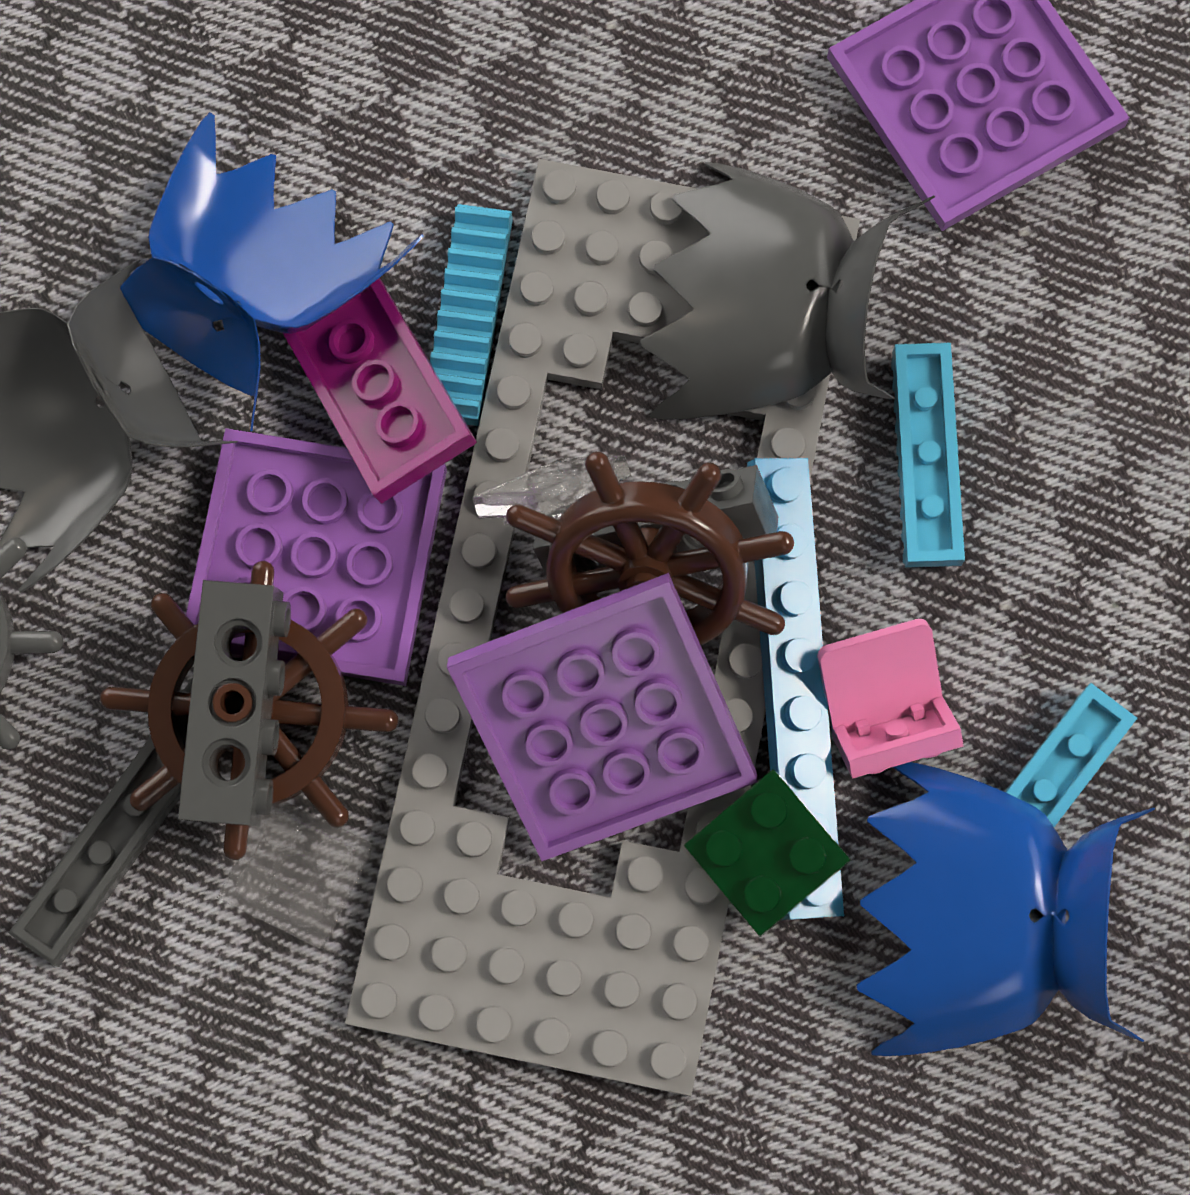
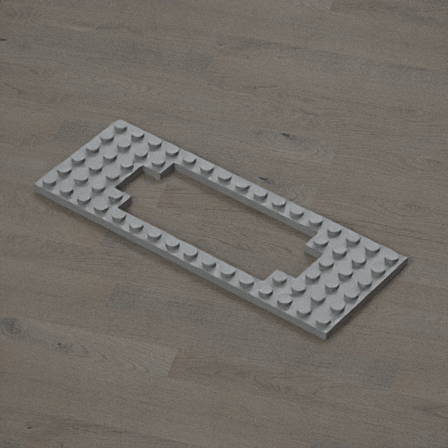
[345,159,860,1097]

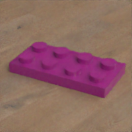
[283,278,477,504]

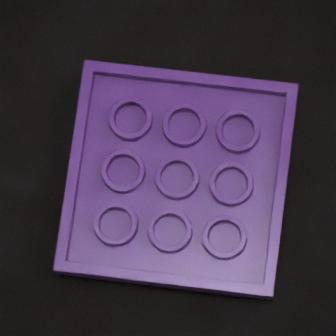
[827,0,1130,231]
[186,428,447,686]
[447,573,758,861]

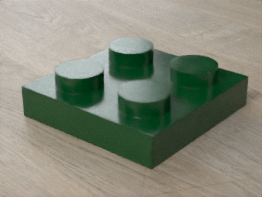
[684,769,851,937]

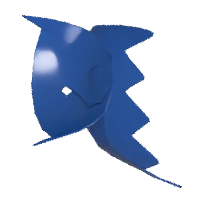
[120,112,424,432]
[856,762,1155,1056]

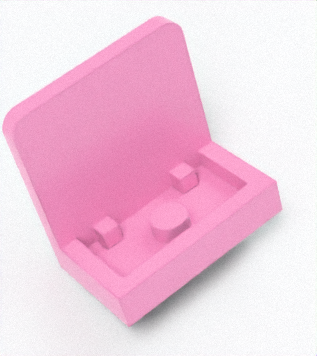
[817,619,964,779]

